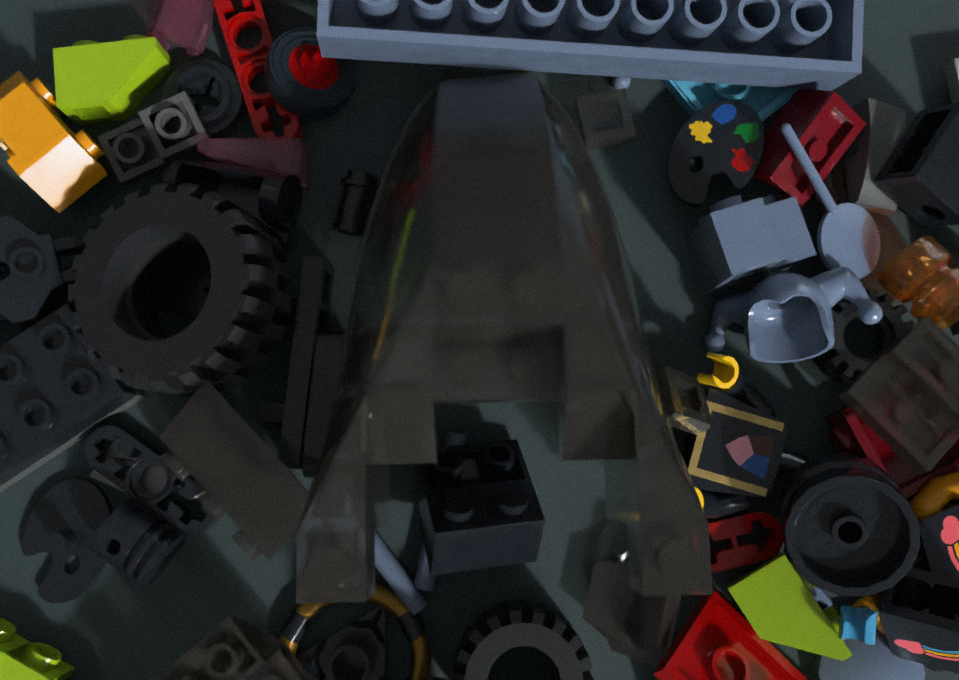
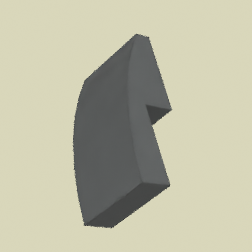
[97,91,210,185]
[844,97,907,216]

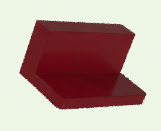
[752,89,866,208]

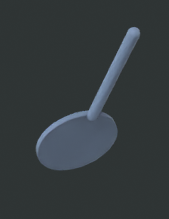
[780,123,881,279]

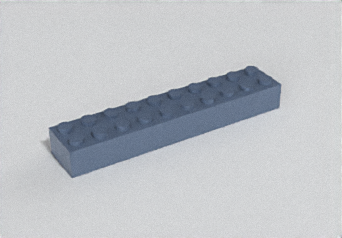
[316,0,864,91]

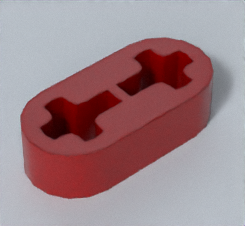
[680,511,784,573]

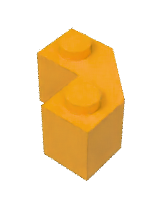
[0,70,108,214]

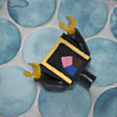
[665,352,809,520]

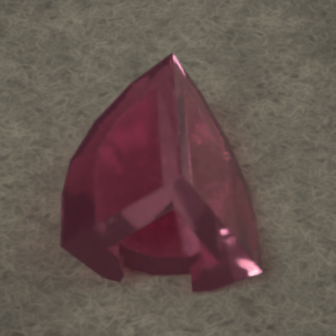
[145,0,214,57]

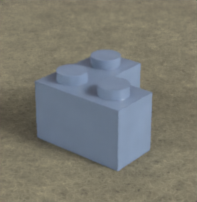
[685,195,817,294]

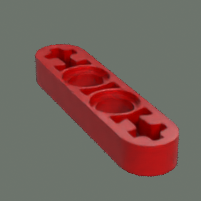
[212,0,303,153]

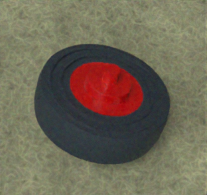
[264,27,357,119]

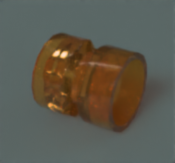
[878,235,959,335]

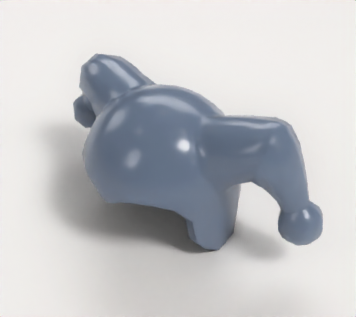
[703,267,883,363]

